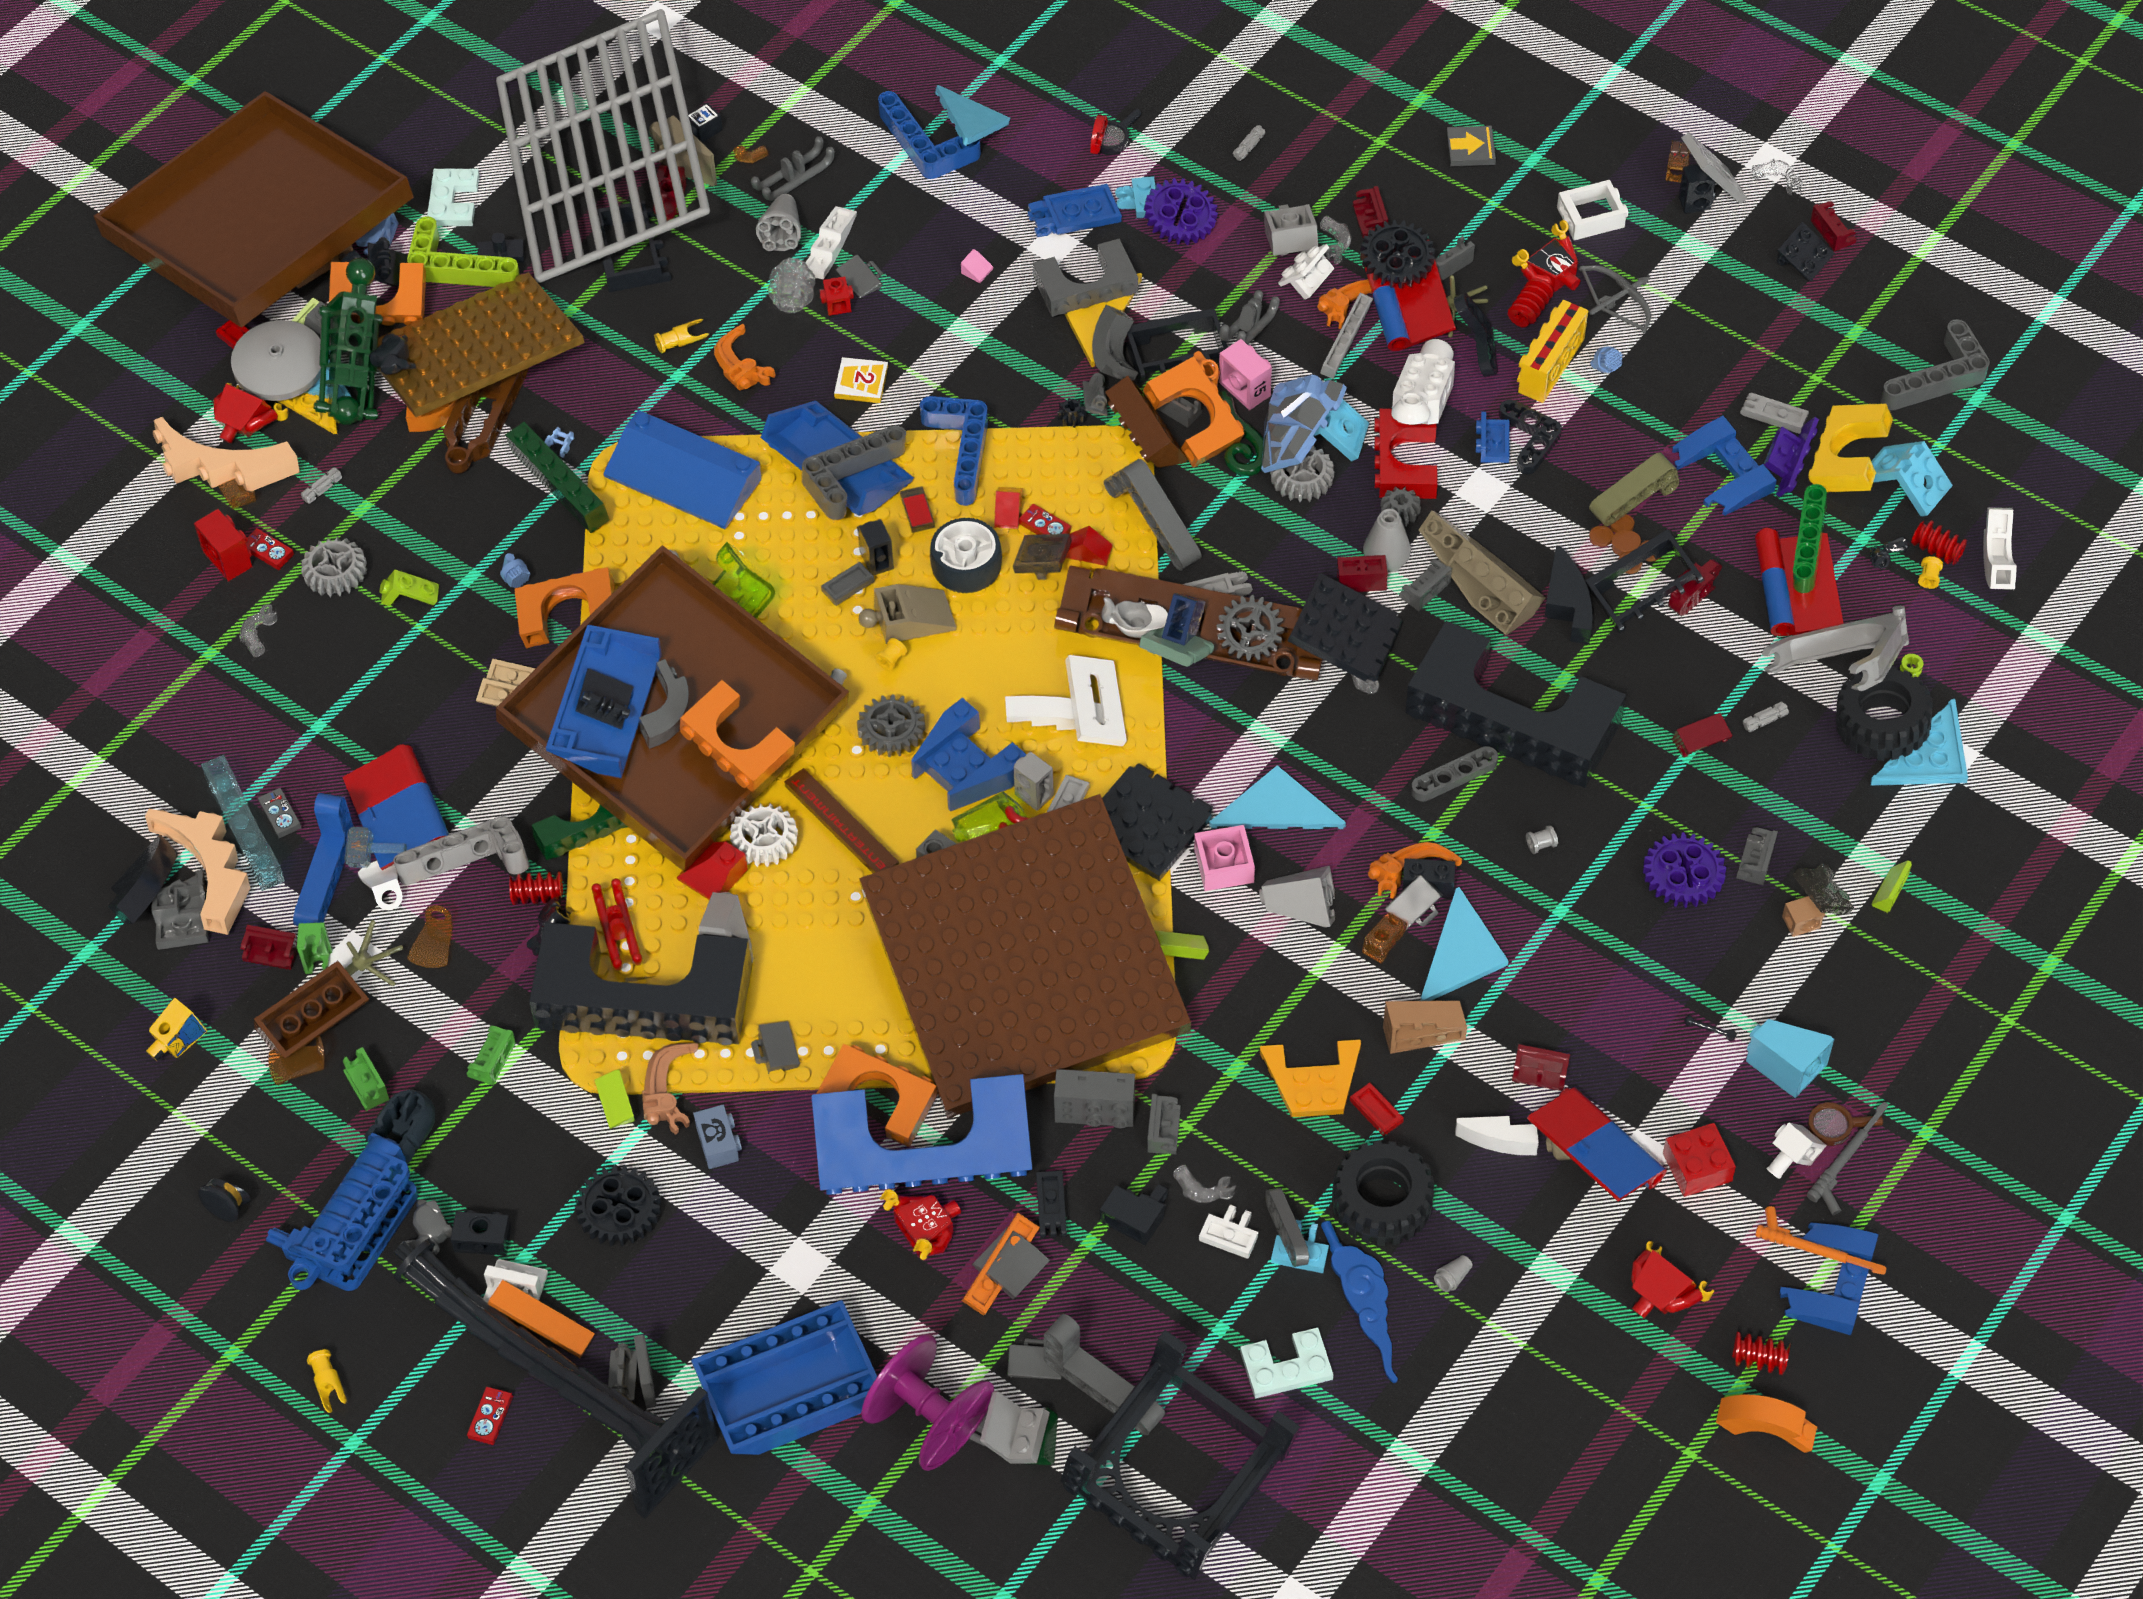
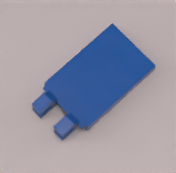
[1027,184,1122,237]

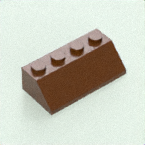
[1105,376,1189,468]
[254,960,369,1060]

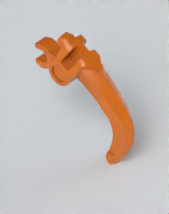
[1317,279,1372,329]
[714,324,776,390]
[1368,842,1462,899]

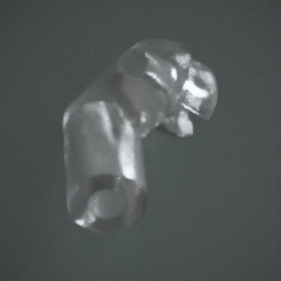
[1351,674,1379,694]

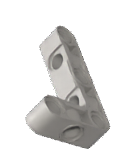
[393,816,529,885]

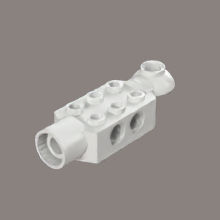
[1391,339,1455,425]

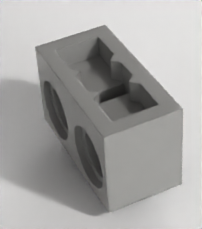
[1014,751,1054,811]

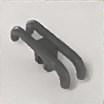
[751,137,835,201]
[1220,290,1280,345]

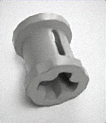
[1526,825,1558,854]

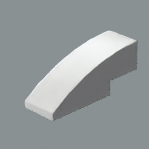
[1455,1116,1538,1155]

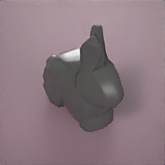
[400,1199,452,1255]

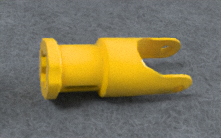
[654,319,709,354]
[307,1349,347,1413]

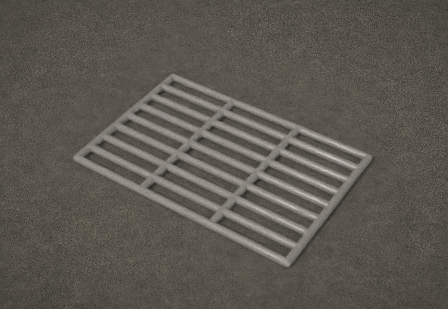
[496,9,710,283]

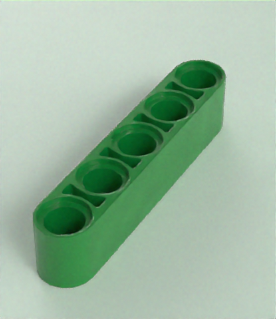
[1793,484,1827,593]

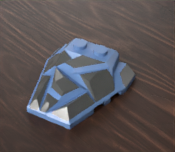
[1261,375,1347,473]

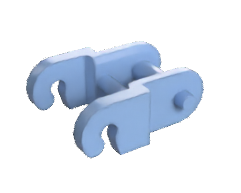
[544,427,574,458]

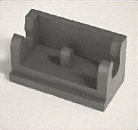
[1435,236,1475,281]
[1158,397,1202,428]
[1399,559,1452,611]
[1736,828,1778,885]
[1148,1094,1181,1155]

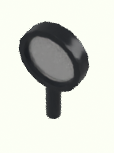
[1091,108,1142,155]

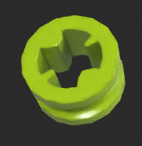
[1900,654,1924,678]

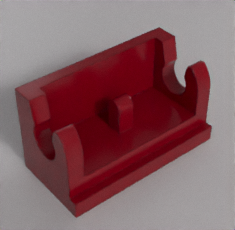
[1353,186,1388,239]
[1811,201,1857,252]
[1337,555,1388,592]
[1672,713,1732,758]
[240,925,298,970]
[1512,1044,1570,1091]

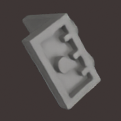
[980,1391,1049,1464]

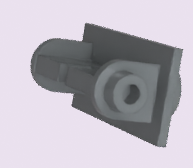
[1082,373,1108,416]
[608,1343,637,1401]

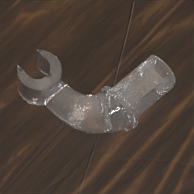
[1752,159,1803,195]
[1320,216,1352,265]
[239,604,277,657]
[1173,1165,1236,1203]

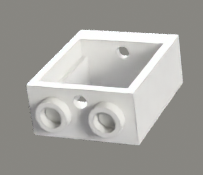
[1557,180,1628,240]

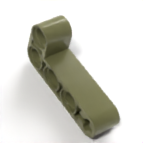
[1589,452,1679,526]

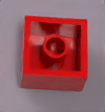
[194,509,252,581]
[1663,1123,1736,1197]

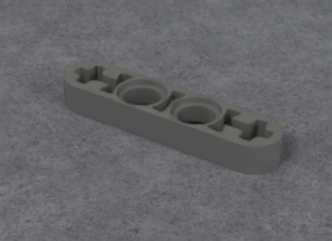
[1411,746,1498,802]
[1265,1188,1309,1267]

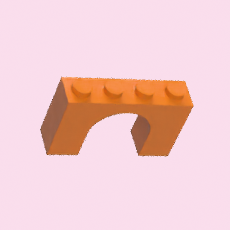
[329,262,426,326]
[1143,356,1244,468]
[515,567,615,648]
[680,680,795,792]
[816,1043,938,1148]

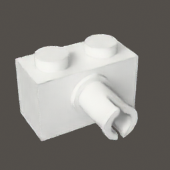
[1766,1123,1827,1178]

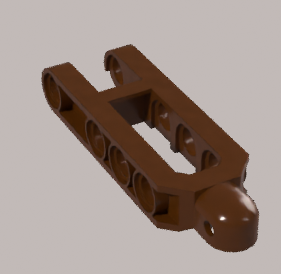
[443,368,529,474]

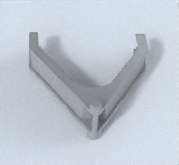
[1762,606,1909,691]

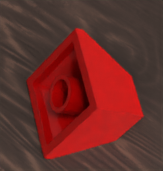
[677,841,748,900]

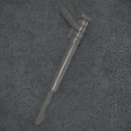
[1807,1102,1888,1215]

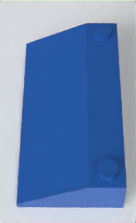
[760,401,914,516]
[603,410,762,529]
[546,625,662,778]

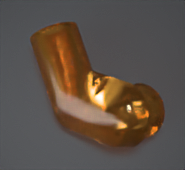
[733,145,768,163]

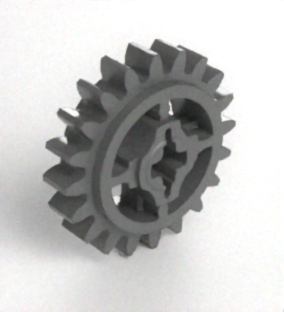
[1217,595,1284,663]
[857,694,926,757]

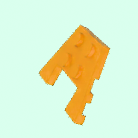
[1260,1040,1361,1117]

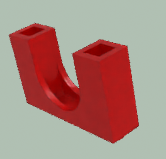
[1374,409,1437,499]

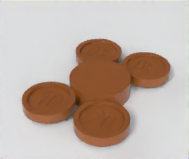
[1589,514,1661,574]

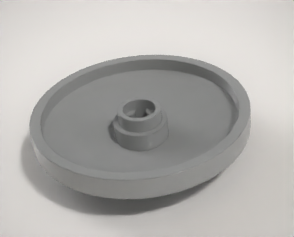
[231,320,321,401]

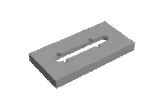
[1681,132,1748,204]

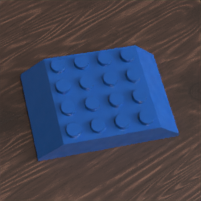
[691,1300,877,1455]

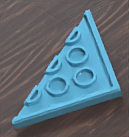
[935,85,1010,146]
[1870,699,1968,785]
[1209,766,1346,829]
[1421,887,1509,1001]

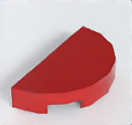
[1090,114,1108,154]

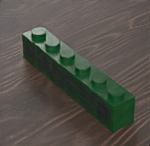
[505,422,610,533]

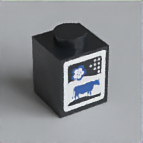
[688,103,722,143]

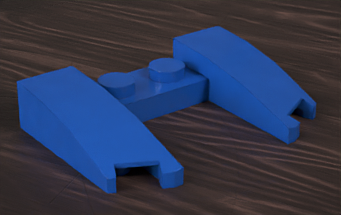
[1672,416,1777,515]
[1779,1222,1878,1335]

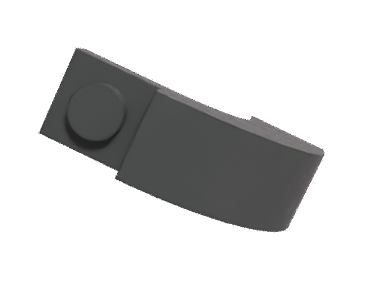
[1092,305,1138,381]
[639,659,689,749]

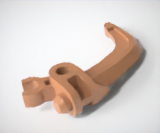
[642,1043,698,1135]

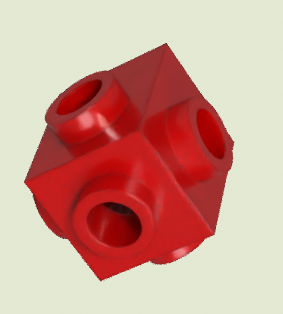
[820,277,854,316]

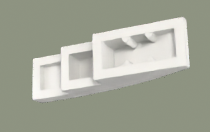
[802,206,857,279]
[1005,696,1104,730]

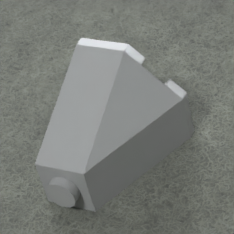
[1259,866,1335,927]
[698,892,754,963]

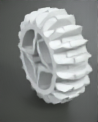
[730,803,798,868]

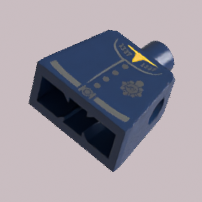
[1162,593,1205,645]

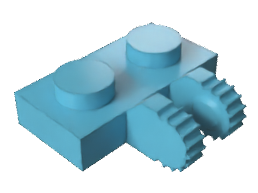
[1115,176,1156,218]
[1271,1220,1329,1273]

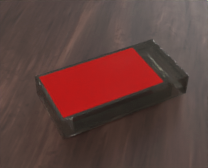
[900,486,935,533]

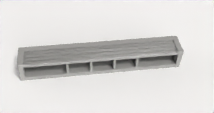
[1320,293,1373,379]

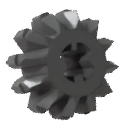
[1381,486,1421,526]

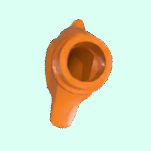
[1194,351,1220,386]

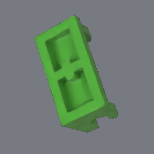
[297,922,332,974]
[467,1026,516,1085]
[343,1047,389,1111]

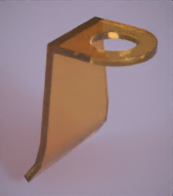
[218,478,256,509]
[407,905,453,968]
[268,1036,324,1085]

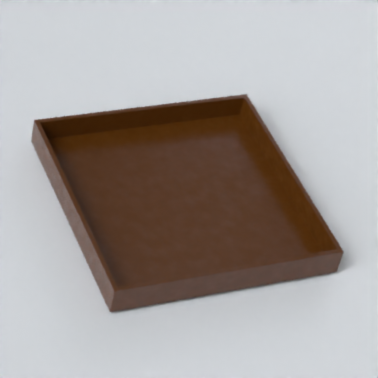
[94,91,414,328]
[496,545,849,872]
[859,794,1191,1119]

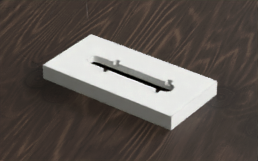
[1065,655,1127,746]

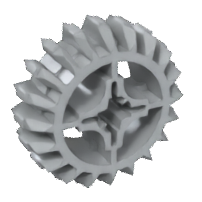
[1270,445,1334,502]
[301,536,367,598]

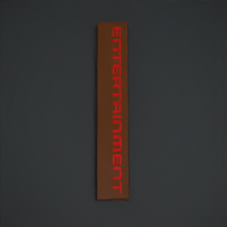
[784,768,899,873]

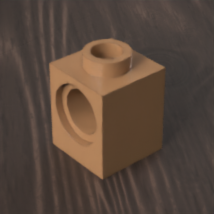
[1782,895,1825,937]

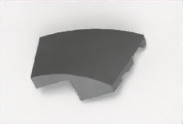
[152,869,208,950]

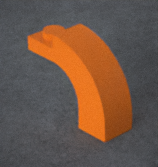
[406,399,458,432]
[1716,1395,1817,1453]

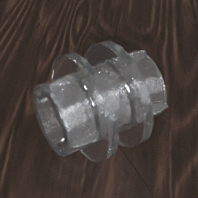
[768,258,815,313]

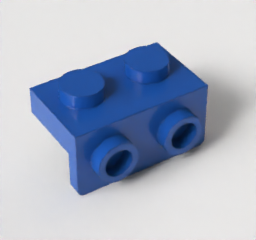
[1476,412,1509,463]

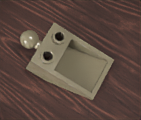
[649,115,717,187]
[858,584,956,644]

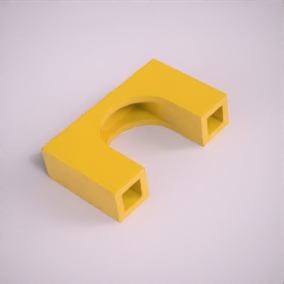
[1809,404,1893,492]

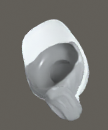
[1102,597,1168,638]

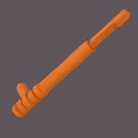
[1755,1206,1886,1274]

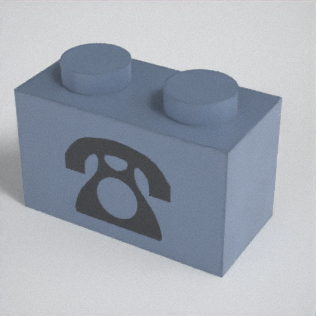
[693,1104,742,1169]

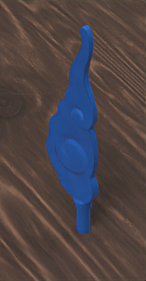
[1321,1221,1398,1383]

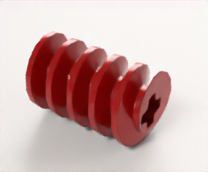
[1508,279,1554,328]
[1911,520,1967,566]
[509,871,563,905]
[1732,1331,1791,1375]

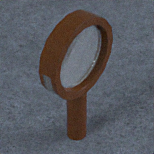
[1808,1102,1883,1146]

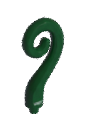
[1218,391,1263,476]

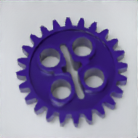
[1144,178,1218,245]
[1643,832,1726,908]

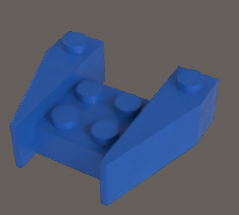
[911,698,1027,811]

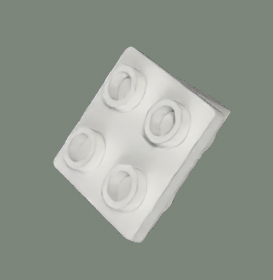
[1278,244,1334,299]
[483,1259,548,1303]

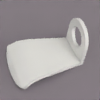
[358,861,402,910]

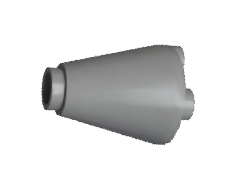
[756,194,801,251]
[1363,509,1411,572]

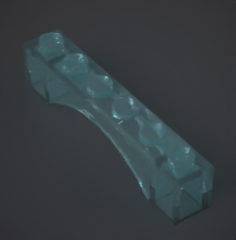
[201,755,285,891]

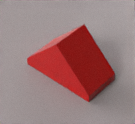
[994,487,1023,529]
[1060,526,1113,566]

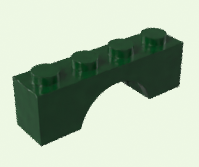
[532,805,628,861]

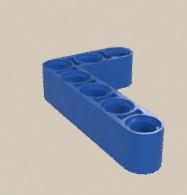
[878,91,981,179]
[920,396,988,506]
[293,793,354,926]

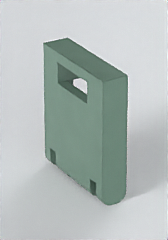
[1139,627,1214,667]

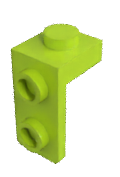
[379,570,439,606]

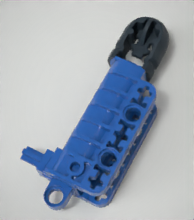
[266,1089,435,1291]

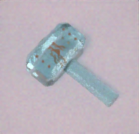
[344,827,407,868]

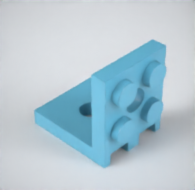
[1313,399,1369,461]
[1871,441,1953,516]

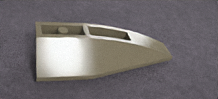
[1419,511,1546,635]

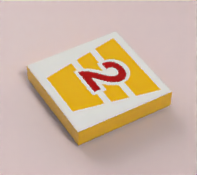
[834,357,888,403]

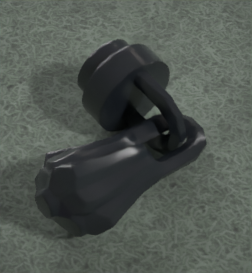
[1869,536,1910,569]

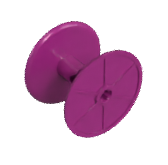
[861,1334,994,1471]

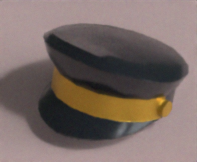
[198,1178,250,1222]

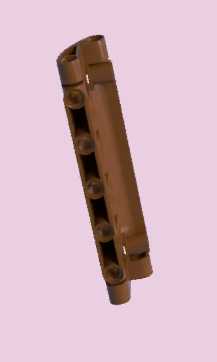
[1054,565,1323,681]

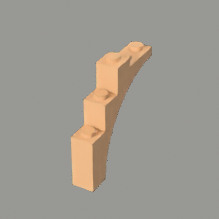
[153,417,300,493]
[145,809,250,935]

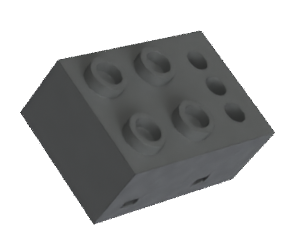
[1054,1069,1135,1128]

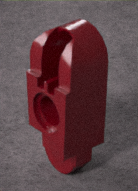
[654,165,686,221]
[1668,559,1722,616]

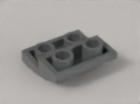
[972,1227,1050,1299]

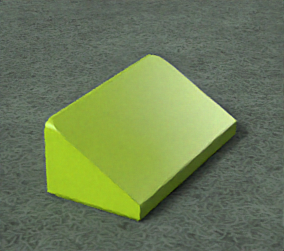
[1872,861,1912,913]
[1155,931,1209,960]
[594,1069,634,1129]

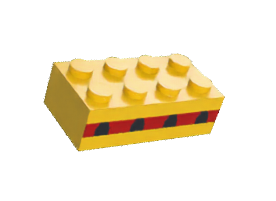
[1517,300,1588,403]

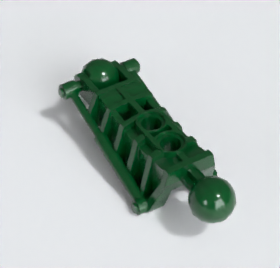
[313,258,383,425]

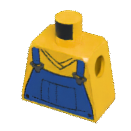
[146,998,207,1061]

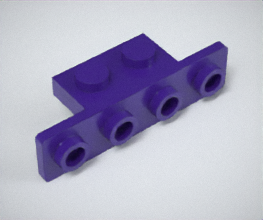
[1764,417,1819,497]

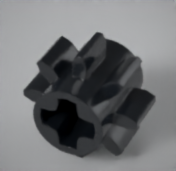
[1057,398,1086,428]

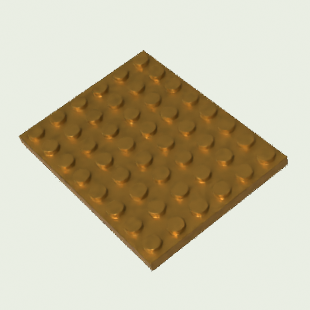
[377,272,585,417]

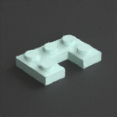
[427,169,479,226]
[1240,1328,1333,1399]

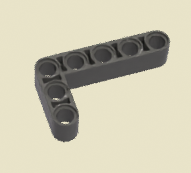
[1880,319,1990,410]
[802,425,906,520]
[1104,459,1201,571]
[1044,1313,1165,1435]

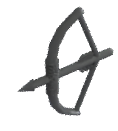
[1579,266,1651,333]

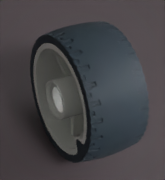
[930,518,1002,593]

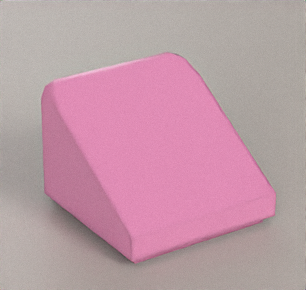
[961,249,993,283]

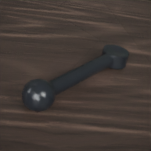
[1684,1016,1737,1041]

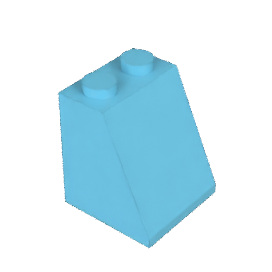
[1746,1019,1834,1098]

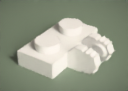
[1199,1205,1258,1259]

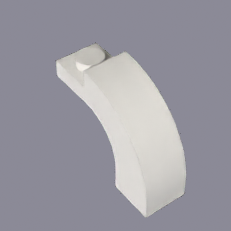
[1983,508,2017,589]

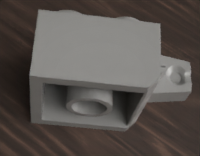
[1264,204,1318,256]

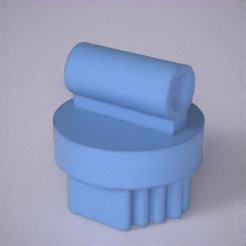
[1590,346,1622,373]
[500,553,530,588]

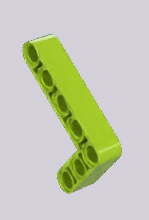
[407,216,520,287]

